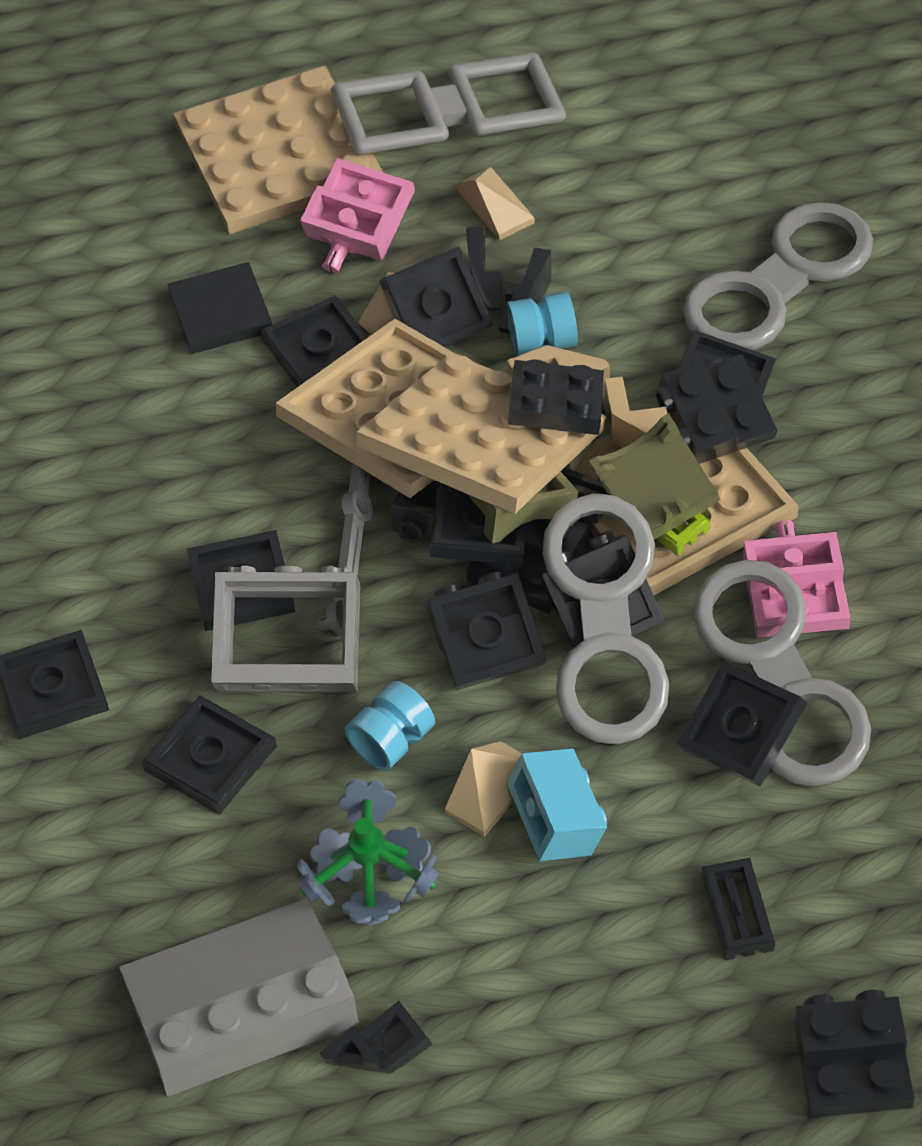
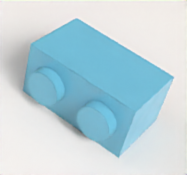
[507,749,607,862]

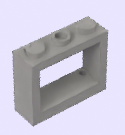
[211,566,360,693]

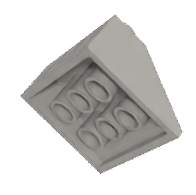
[119,899,359,1097]

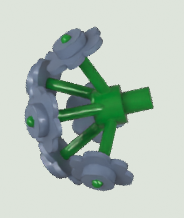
[296,779,439,925]

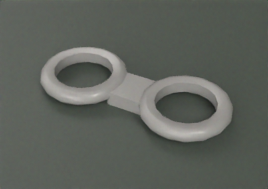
[683,202,873,350]
[542,494,669,745]
[693,560,871,787]

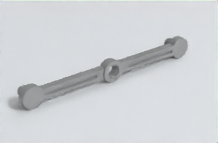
[318,463,373,636]

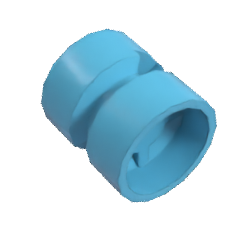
[507,291,578,357]
[344,681,435,771]

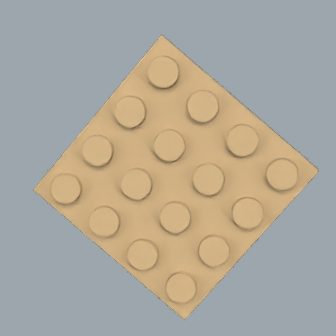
[173,66,383,234]
[276,319,457,498]
[355,353,606,514]
[576,433,799,595]

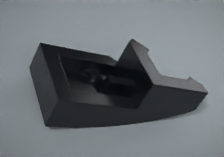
[466,226,502,308]
[499,247,552,333]
[319,1001,432,1074]

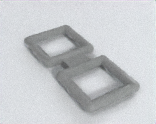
[331,53,566,155]

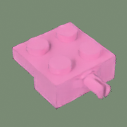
[300,158,415,274]
[743,520,850,638]

